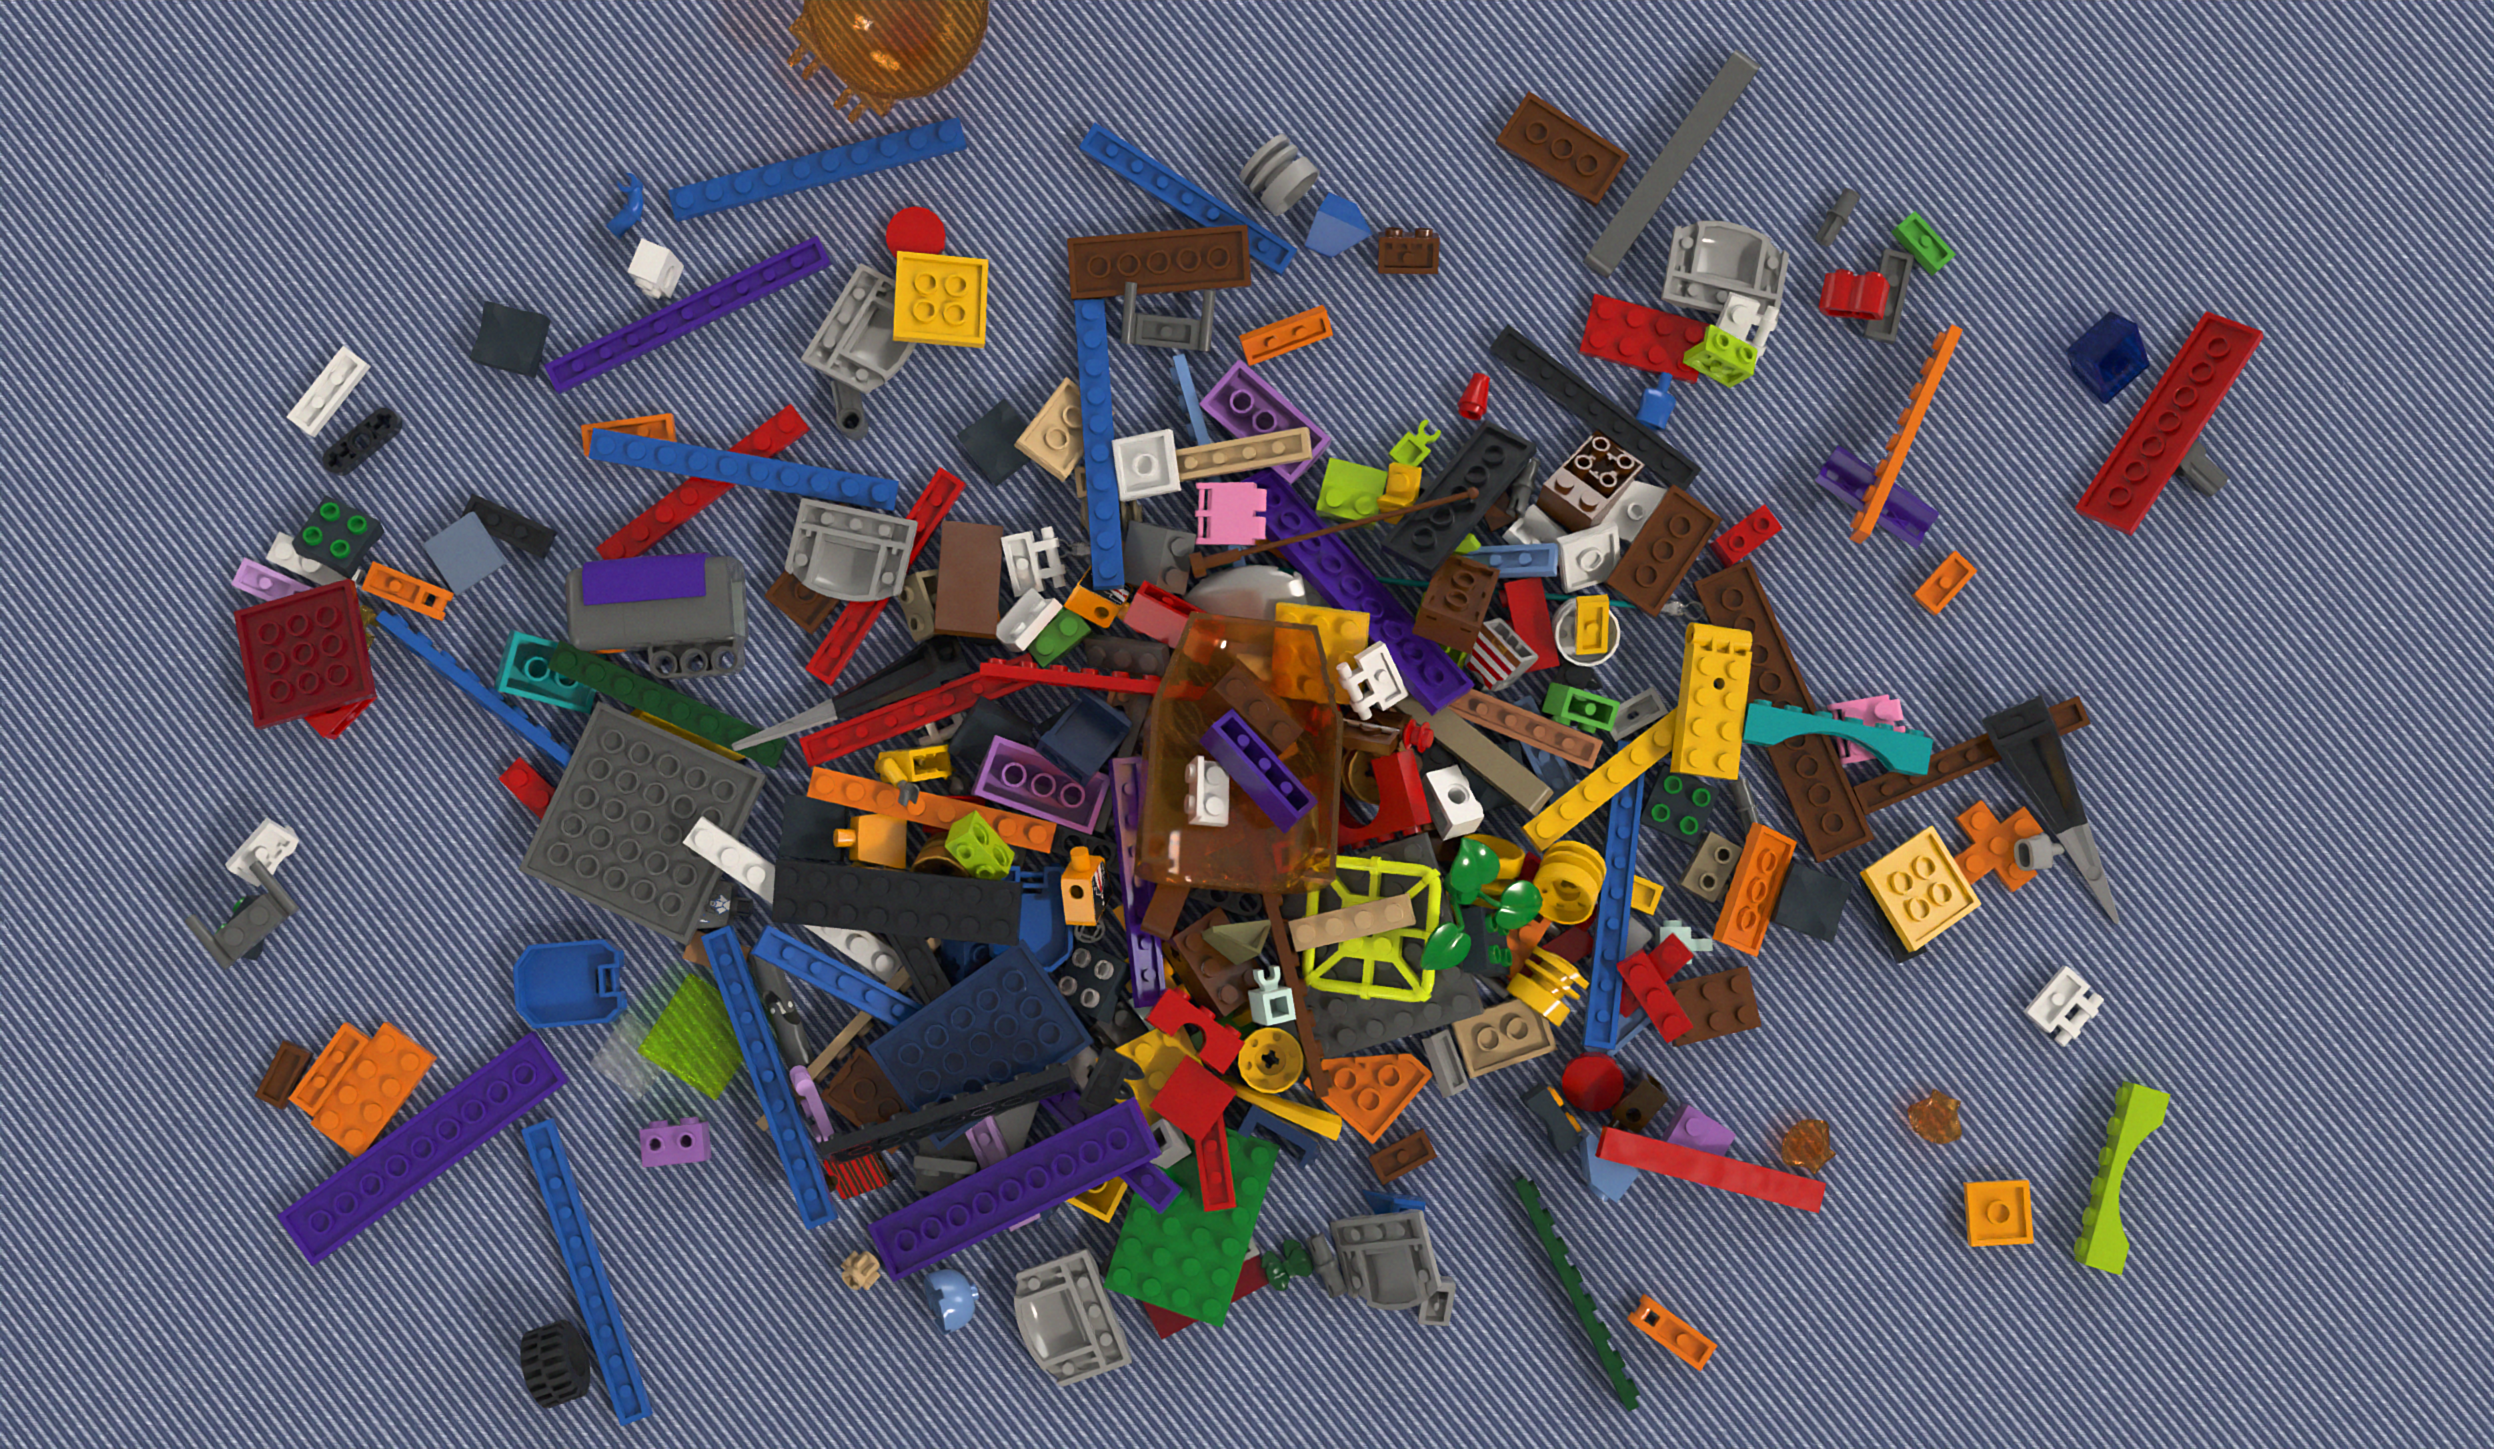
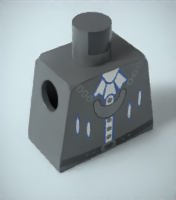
[697,879,753,929]

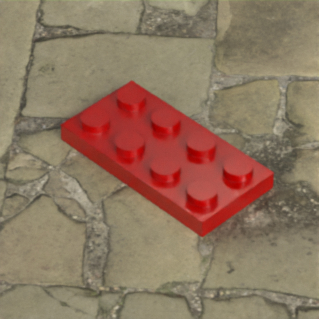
[1578,294,1711,384]

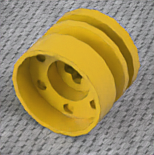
[1463,834,1525,909]
[1532,841,1607,924]
[1506,946,1589,1027]
[1238,1026,1304,1094]

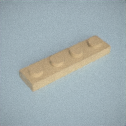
[1288,893,1416,952]

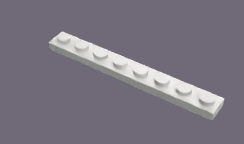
[683,816,902,983]

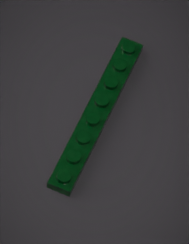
[547,640,788,769]
[1512,1175,1640,1412]

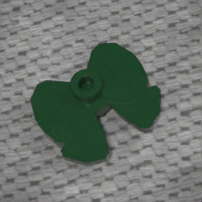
[1260,1240,1313,1291]

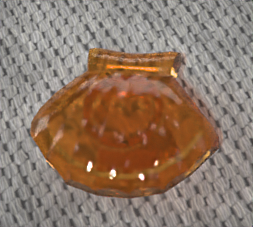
[1907,1088,1962,1144]
[1781,1119,1836,1175]

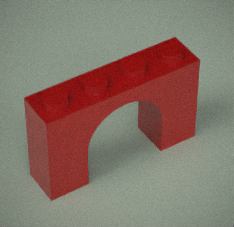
[1300,750,1432,855]

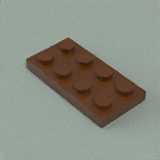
[1495,91,1630,208]
[1603,484,1723,619]
[764,502,847,635]

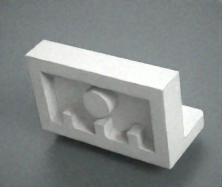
[996,588,1063,652]
[1184,755,1229,827]
[225,818,299,887]

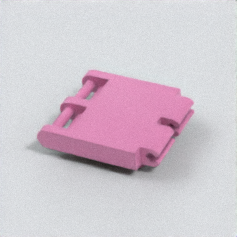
[1194,482,1267,546]
[1827,694,1905,765]

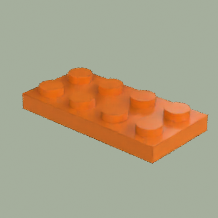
[1712,822,1797,957]
[310,1022,437,1158]

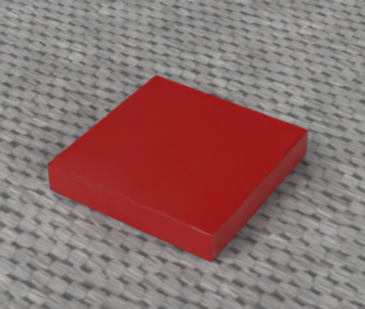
[1149,1054,1237,1144]

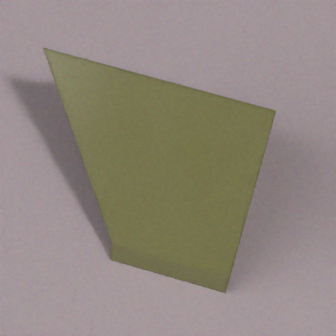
[1201,919,1271,965]

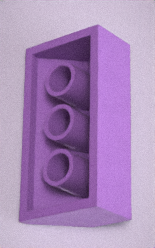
[1199,359,1331,485]
[971,735,1110,835]

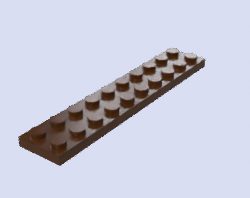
[1692,559,1874,863]

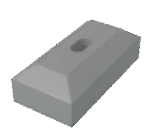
[1607,686,1669,743]
[1421,1029,1470,1098]

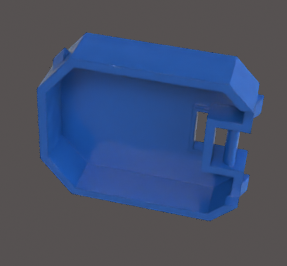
[989,863,1073,972]
[513,939,628,1029]

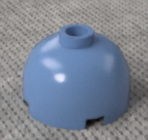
[924,1269,979,1335]

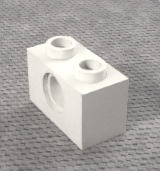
[627,239,684,299]
[1421,765,1484,841]

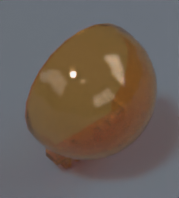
[787,0,990,124]

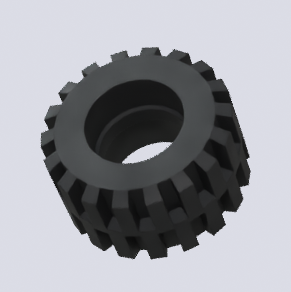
[520,1319,590,1409]

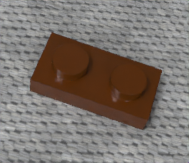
[1368,1128,1438,1185]

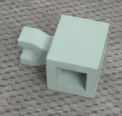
[1655,920,1713,964]
[1248,965,1296,1026]

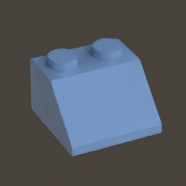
[1578,1128,1640,1203]

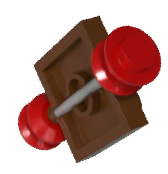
[1311,701,1434,756]

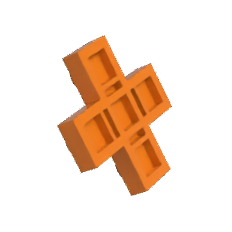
[1953,800,2043,892]

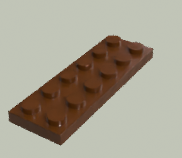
[1067,225,1252,300]

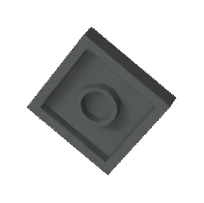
[913,1133,981,1192]

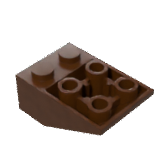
[1536,430,1645,533]

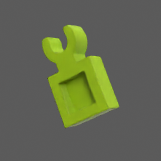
[1388,419,1441,467]

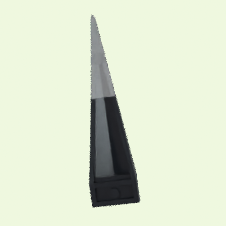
[732,634,969,751]
[1982,694,2119,924]

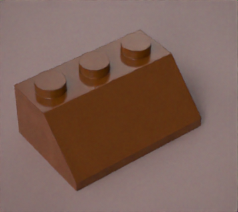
[1195,658,1306,756]

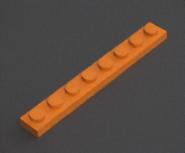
[1849,324,1963,544]
[807,766,1057,854]

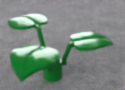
[1420,838,1543,970]

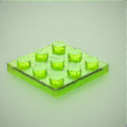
[636,973,769,1102]

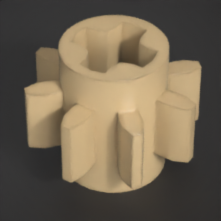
[841,1251,881,1290]

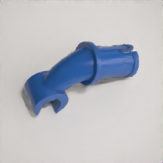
[605,172,644,240]

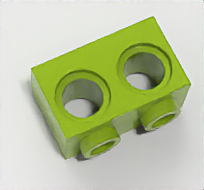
[944,810,1015,880]

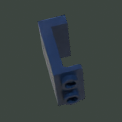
[1035,687,1133,788]
[1237,1103,1320,1170]

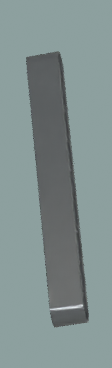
[1583,48,1761,279]

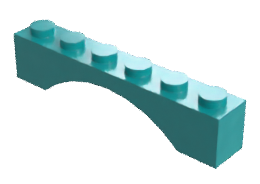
[1742,699,1933,777]

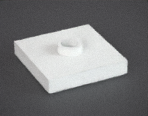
[1112,429,1181,502]
[1600,480,1667,543]
[1556,521,1621,593]

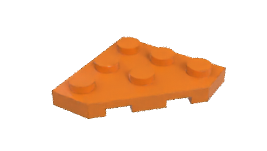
[1303,1053,1434,1144]

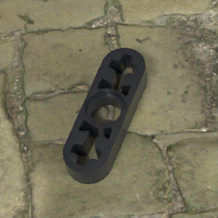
[323,408,402,476]

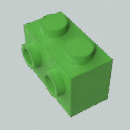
[1027,607,1093,670]
[1542,682,1620,734]

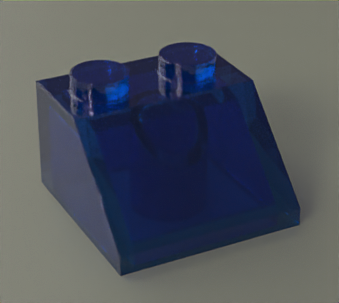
[2065,311,2150,404]

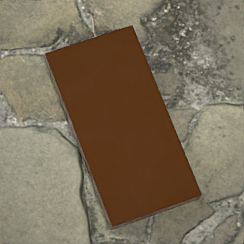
[934,520,1004,639]

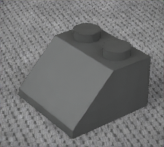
[1122,520,1196,595]

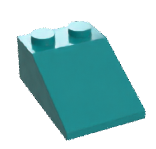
[493,629,606,714]

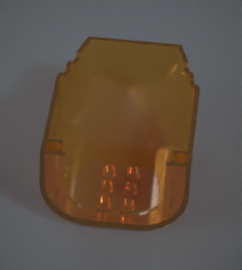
[1134,612,1344,894]

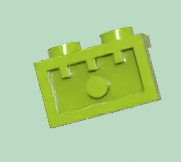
[1683,324,1758,388]

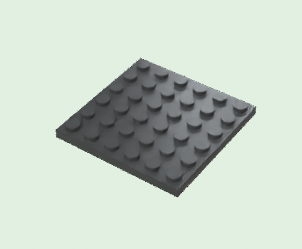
[518,701,768,945]
[1255,832,1485,1061]

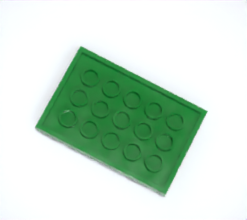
[1103,1127,1281,1328]

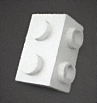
[1502,504,1567,578]

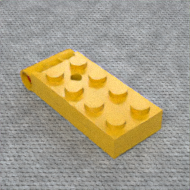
[1670,622,1752,780]

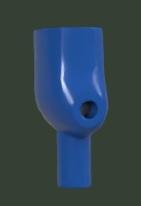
[1635,372,1676,432]

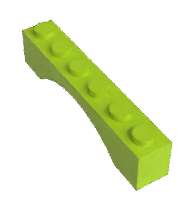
[2074,1081,2171,1276]

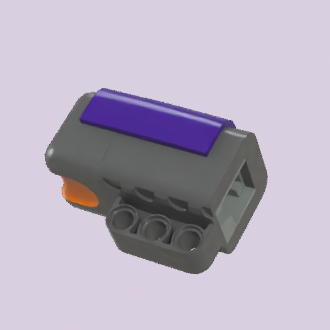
[565,552,749,680]

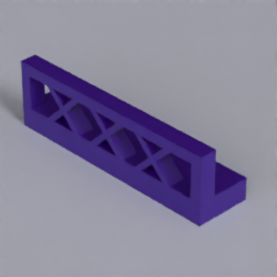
[1815,445,1939,549]

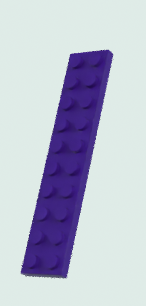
[1241,467,1475,716]
[277,1031,570,1266]
[867,1096,1162,1282]

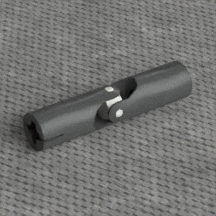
[748,953,815,1071]

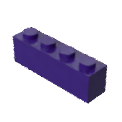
[1199,708,1318,834]

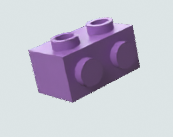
[639,1116,712,1168]

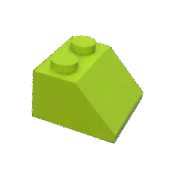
[1315,457,1388,531]

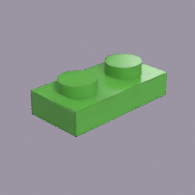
[1891,211,1956,276]

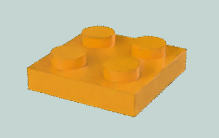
[1963,1179,2034,1247]

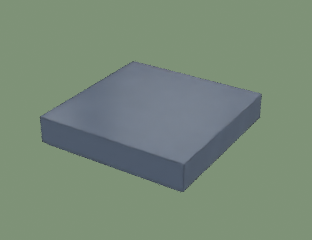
[422,512,507,596]

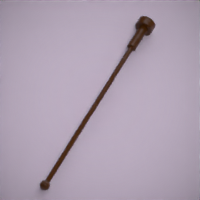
[1188,487,1479,578]

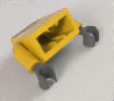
[874,745,970,806]

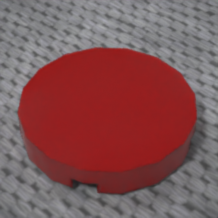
[885,206,947,259]
[1562,1052,1624,1112]

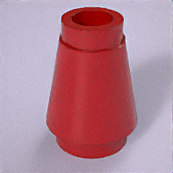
[1457,373,1490,420]

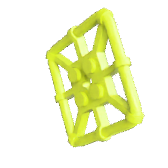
[1302,855,1442,1002]

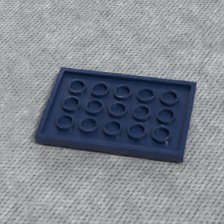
[866,938,1094,1151]

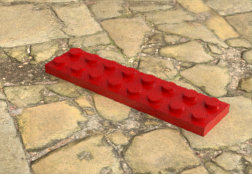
[2075,311,2264,536]

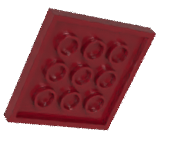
[234,578,377,730]

